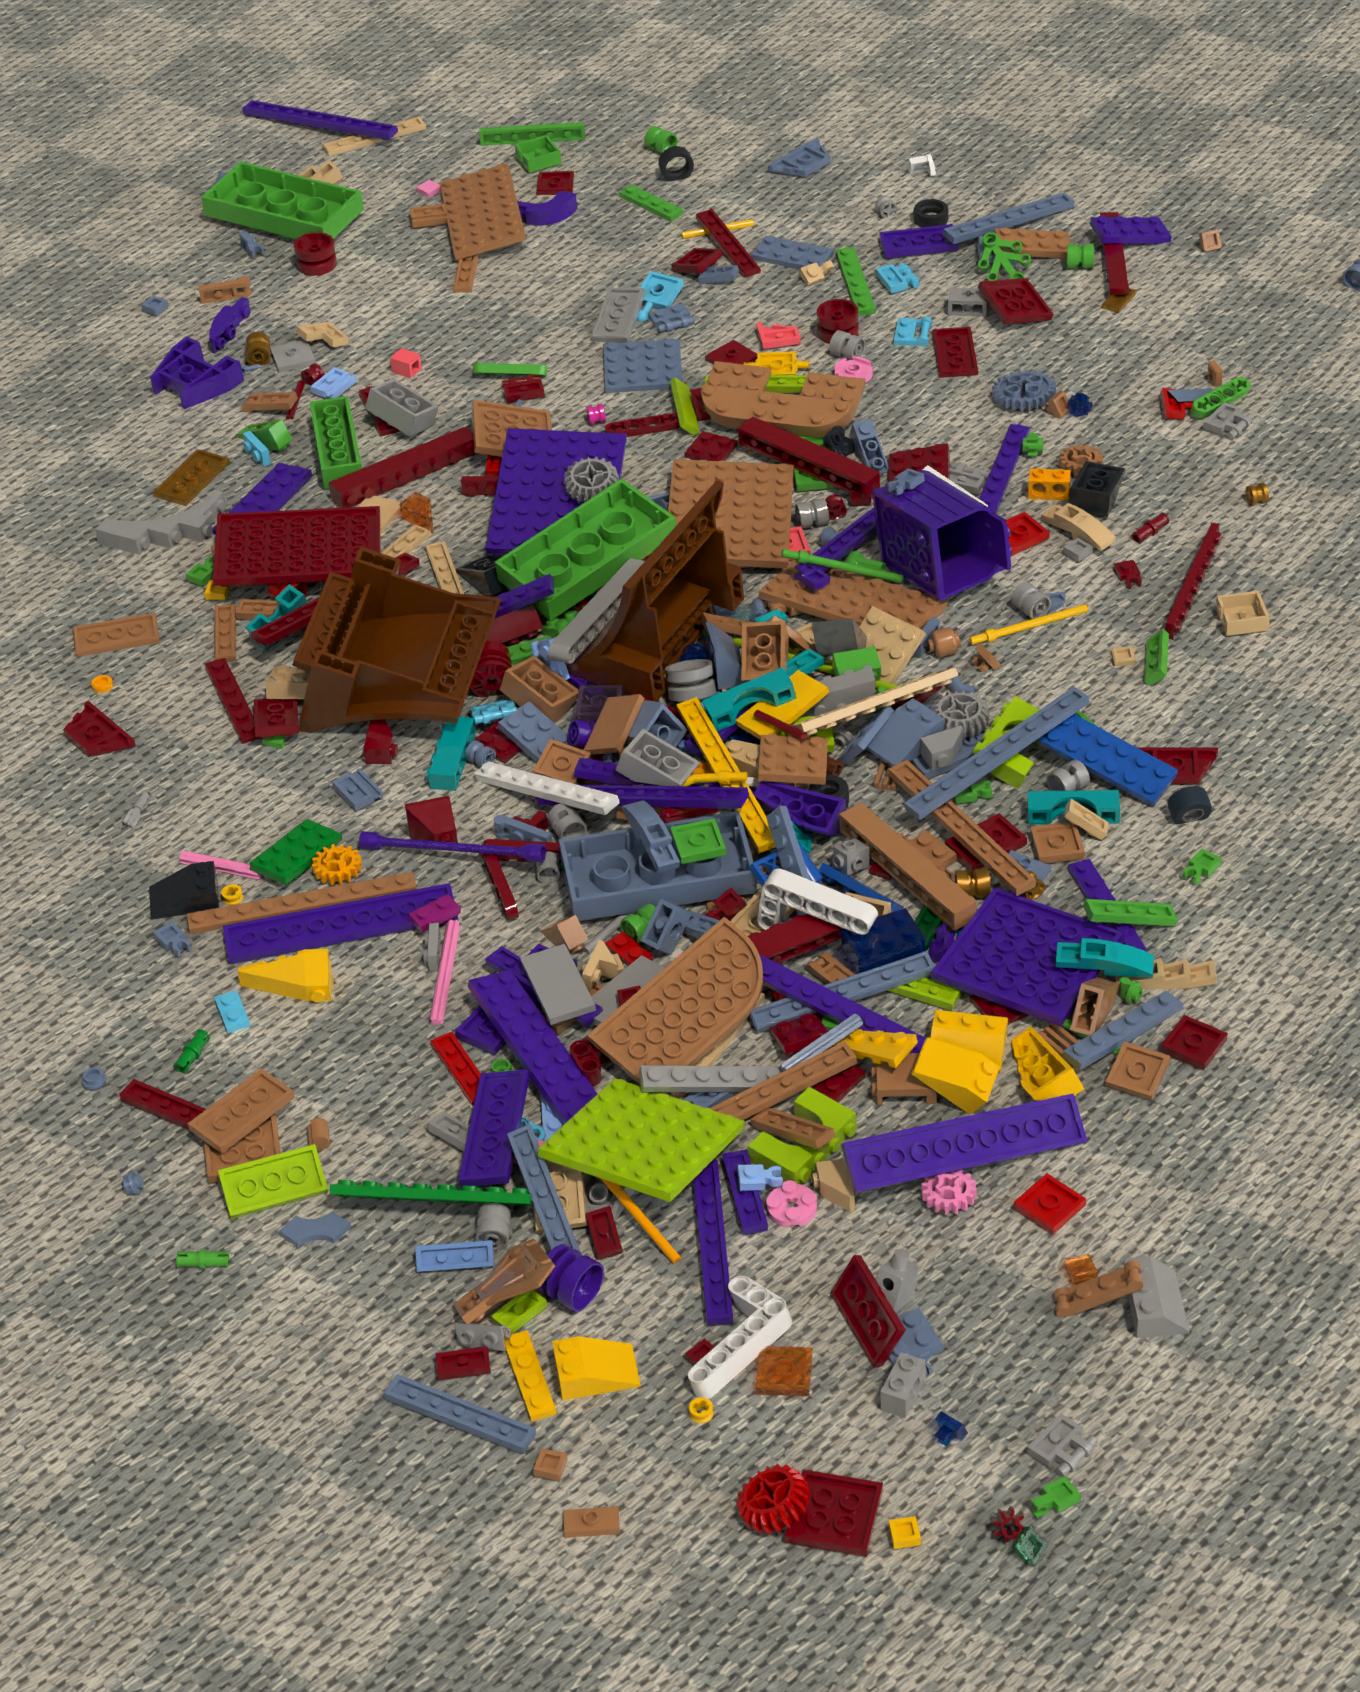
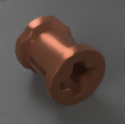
[826,753,844,776]

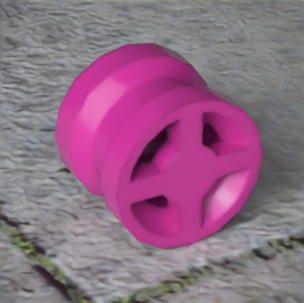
[586,403,606,426]

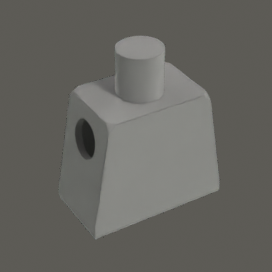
[876,1249,918,1313]

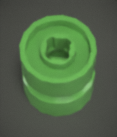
[644,126,678,154]
[1067,244,1094,269]
[620,903,656,944]

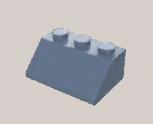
[706,622,743,690]

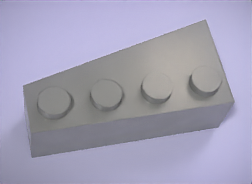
[801,664,875,716]

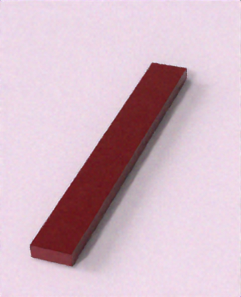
[1100,212,1129,295]

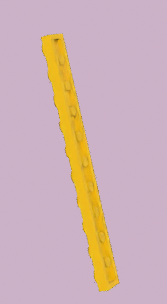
[676,697,775,853]

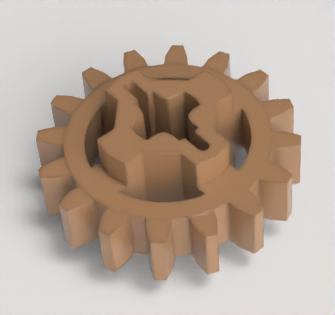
[1059,443,1103,477]

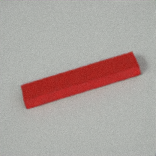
[430,1031,481,1105]

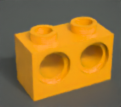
[1028,468,1071,501]

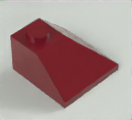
[405,796,458,843]

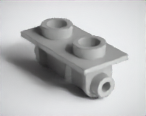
[455,1322,511,1351]

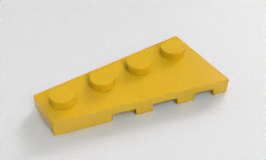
[829,1029,918,1068]

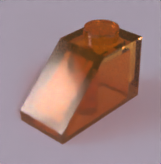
[399,492,434,533]

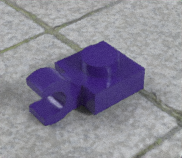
[794,563,830,591]
[929,923,955,963]

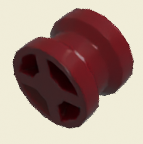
[301,363,325,386]
[825,494,847,520]

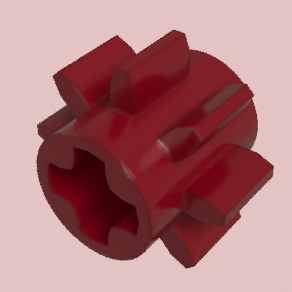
[991,1506,1027,1543]

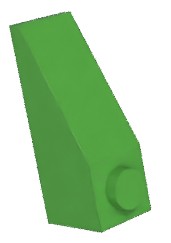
[235,419,293,452]

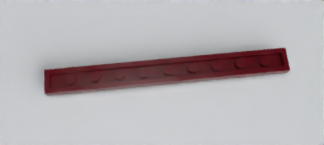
[251,553,420,646]

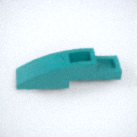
[1056,938,1154,978]

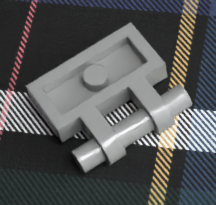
[1204,402,1253,440]
[950,463,990,494]
[1027,1413,1098,1478]

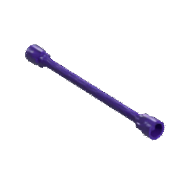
[359,831,546,863]

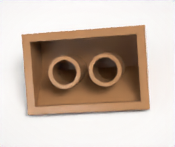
[500,656,581,723]

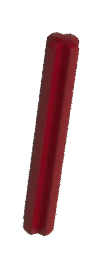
[659,807,718,823]

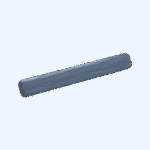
[780,1014,863,1071]

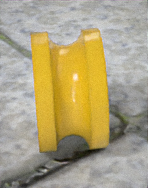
[221,884,243,905]
[689,1397,713,1423]

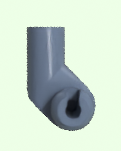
[947,676,975,694]

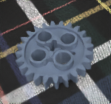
[992,370,1056,411]

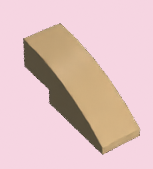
[298,160,343,184]

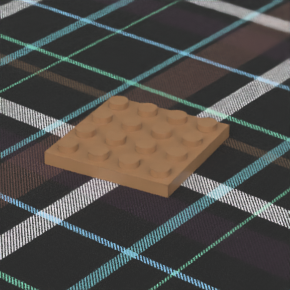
[472,400,551,457]

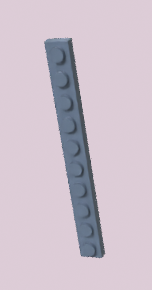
[904,687,1090,820]

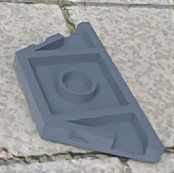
[768,138,830,177]

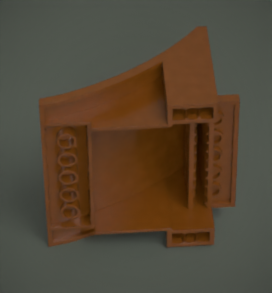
[567,480,744,702]
[292,547,501,733]

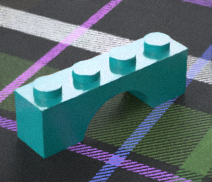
[702,667,796,731]
[1027,790,1120,825]

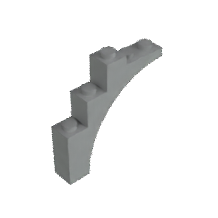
[95,490,227,555]

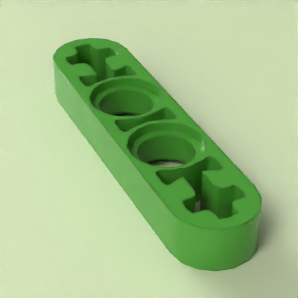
[473,363,547,376]
[1190,377,1251,419]

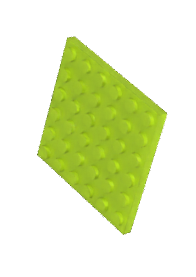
[538,1078,744,1202]

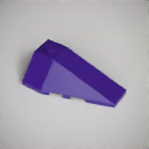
[754,781,847,836]

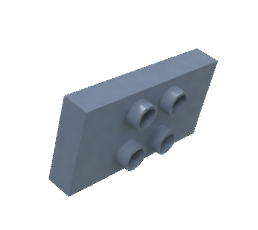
[559,811,757,921]

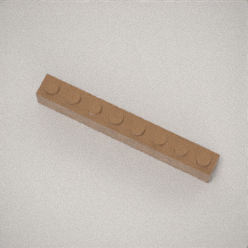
[839,803,977,931]

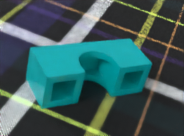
[246,584,307,651]

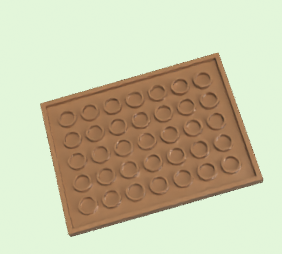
[668,459,794,568]

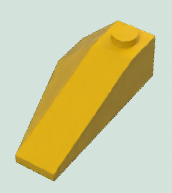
[237,949,334,1003]
[1011,1026,1084,1100]

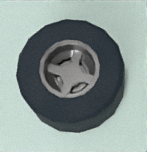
[1167,786,1212,824]

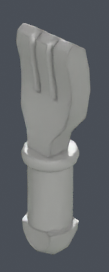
[122,792,149,828]

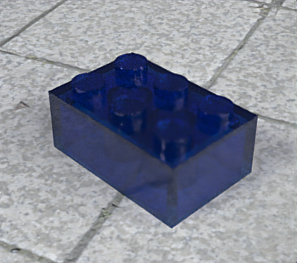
[840,908,925,974]

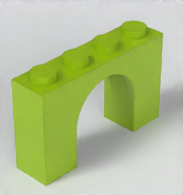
[972,696,1043,788]
[747,1087,857,1184]

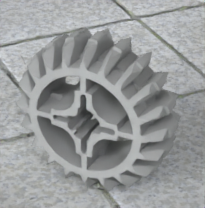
[564,456,619,504]
[931,690,989,740]

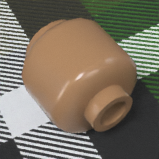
[928,627,961,658]

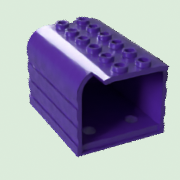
[872,470,1012,602]

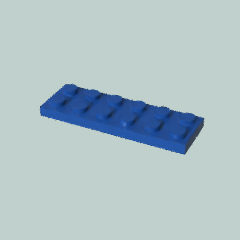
[1039,714,1178,807]

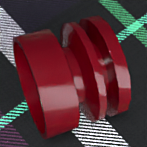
[470,640,512,697]

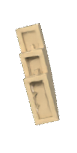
[1116,958,1217,989]

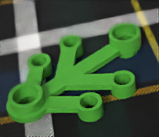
[978,232,1032,281]

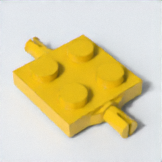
[744,351,810,375]

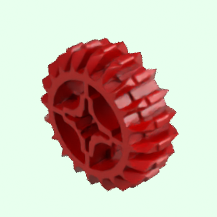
[736,1463,811,1535]

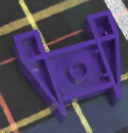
[150,336,244,409]

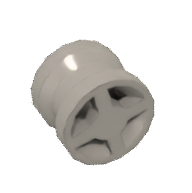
[875,196,897,218]

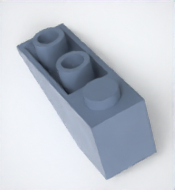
[849,419,889,474]

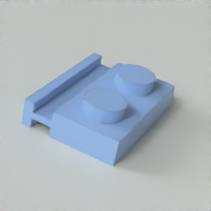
[310,367,357,398]

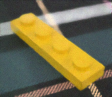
[505,1330,557,1422]

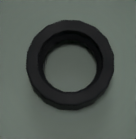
[658,146,694,181]
[914,199,948,227]

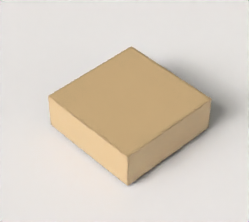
[1111,646,1136,666]

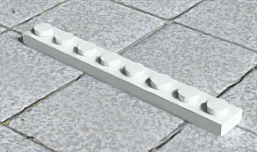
[474,761,620,815]

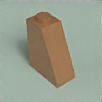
[1070,977,1119,1035]

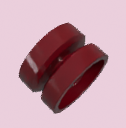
[294,232,337,276]
[817,299,859,344]

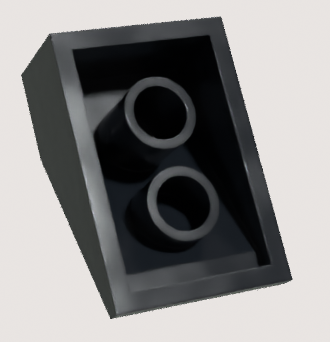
[1069,461,1125,517]
[455,554,509,597]
[149,861,220,920]

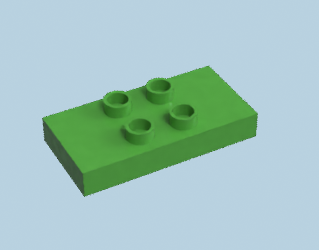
[201,161,364,239]
[495,479,676,621]

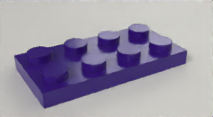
[1090,216,1172,243]
[879,224,959,259]

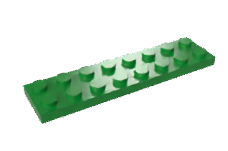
[329,1180,534,1207]

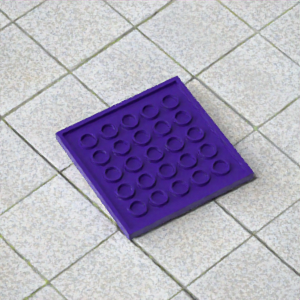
[931,888,1123,1026]

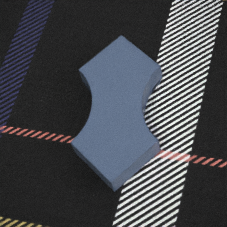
[279,1212,351,1247]

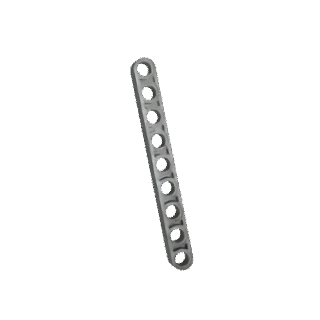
[548,558,645,664]

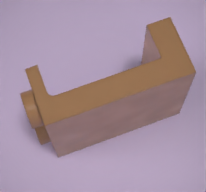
[872,1053,937,1105]

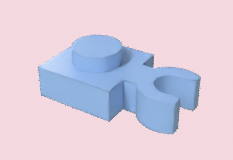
[737,1164,783,1191]

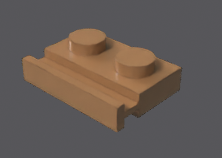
[410,204,448,228]

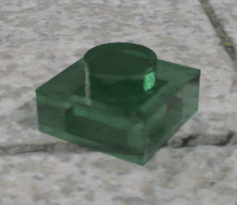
[1011,1526,1048,1567]

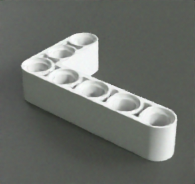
[757,868,878,935]
[688,1276,792,1399]

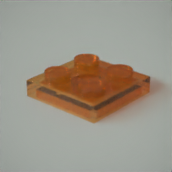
[756,1346,813,1396]

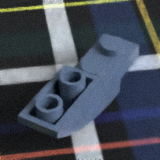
[622,800,680,873]

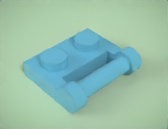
[894,316,932,347]

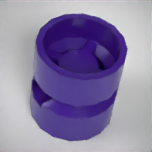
[567,719,596,749]

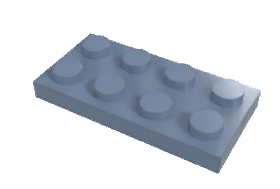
[751,235,834,270]

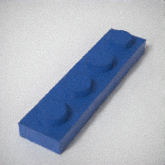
[819,863,904,914]

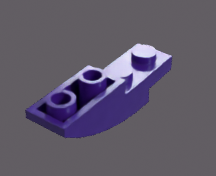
[209,297,251,354]

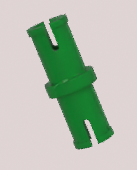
[173,1029,211,1074]

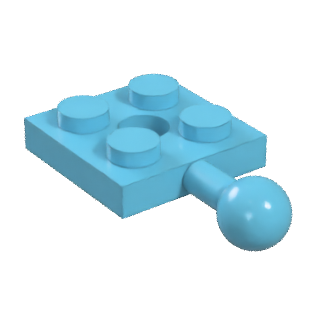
[636,271,684,322]

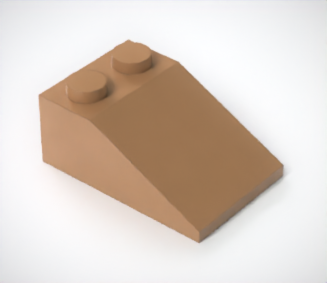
[741,621,789,683]

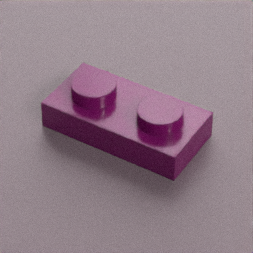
[409,894,461,933]

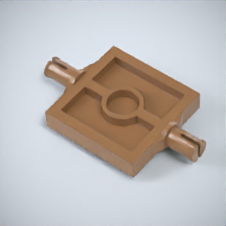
[900,830,957,880]

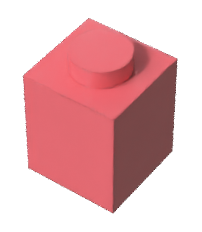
[390,348,422,378]

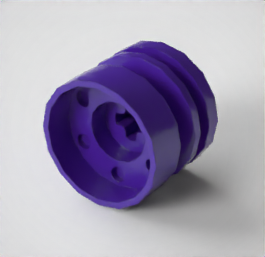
[537,1244,604,1312]

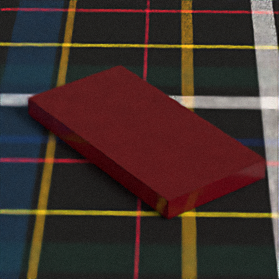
[932,327,978,378]
[830,1255,906,1368]

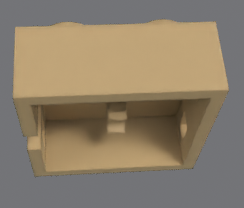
[1216,591,1270,636]
[265,665,310,699]

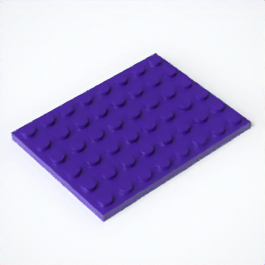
[486,428,627,554]

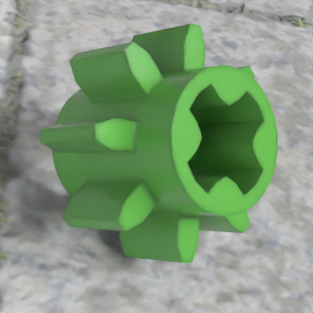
[1023,433,1043,457]

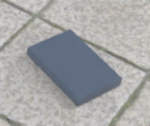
[837,706,894,765]

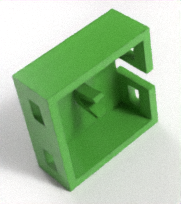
[514,135,562,173]

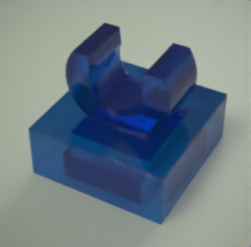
[935,1411,968,1447]

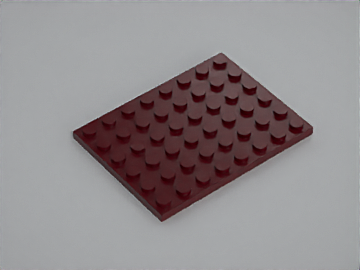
[213,506,381,587]

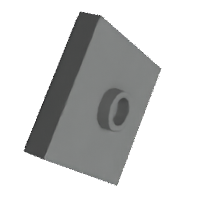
[270,340,316,373]

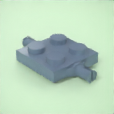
[888,1307,944,1376]

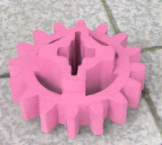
[921,1170,977,1215]

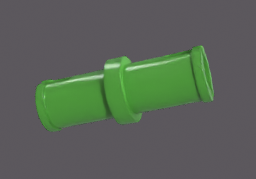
[176,1249,230,1269]

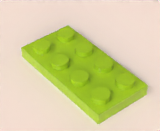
[218,1144,328,1219]

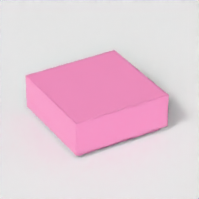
[416,180,441,198]

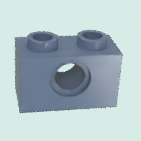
[640,898,692,954]

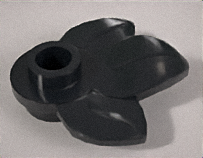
[823,426,855,457]

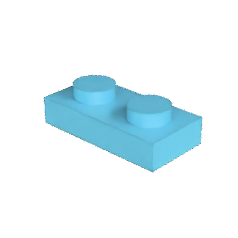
[243,431,271,466]
[214,990,250,1033]

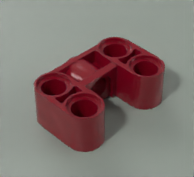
[570,1038,611,1087]

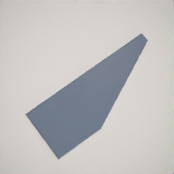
[1168,388,1213,402]

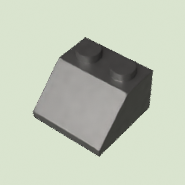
[812,618,867,665]

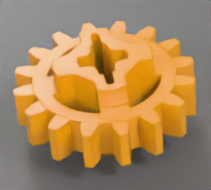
[312,844,362,885]

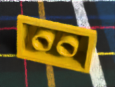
[931,1010,1008,1072]

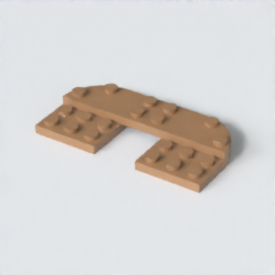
[701,361,866,438]

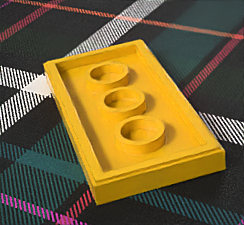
[736,670,829,740]

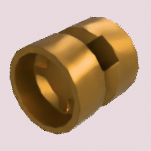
[246,331,270,365]
[955,868,991,899]

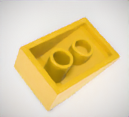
[911,1037,1000,1114]
[552,1336,641,1401]

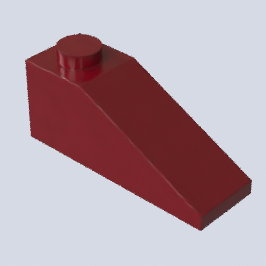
[363,719,398,765]

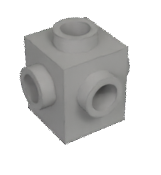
[832,838,869,875]

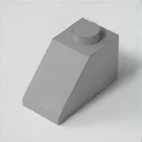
[921,726,963,771]

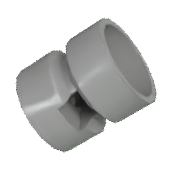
[829,330,865,360]
[795,498,829,529]
[1011,582,1051,619]
[1047,759,1090,791]
[547,803,587,839]
[475,1203,511,1250]

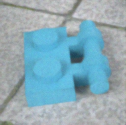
[876,263,920,293]
[469,699,517,724]

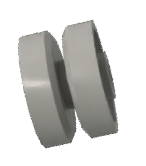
[665,659,716,702]

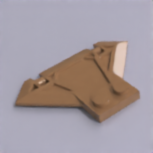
[453,1238,555,1325]

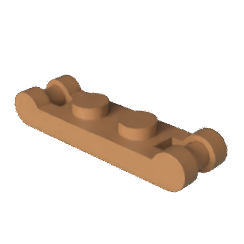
[1054,1260,1143,1317]

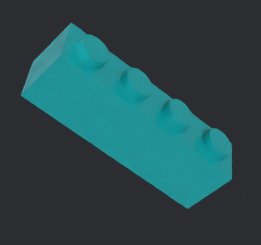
[426,717,476,791]

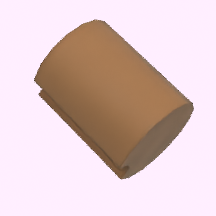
[308,1118,330,1150]

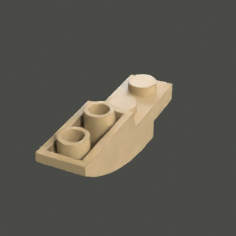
[1041,503,1116,551]

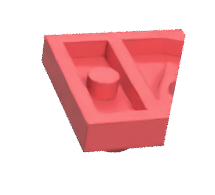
[756,322,801,349]

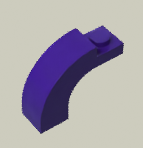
[517,191,578,226]

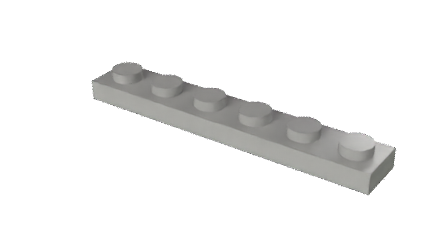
[639,1066,783,1092]

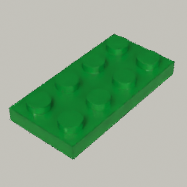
[250,819,342,885]

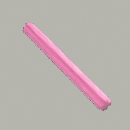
[430,919,460,1025]

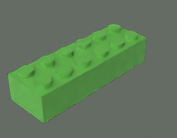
[310,396,362,489]

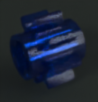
[1067,393,1093,417]

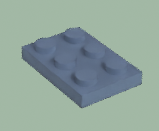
[497,701,569,763]

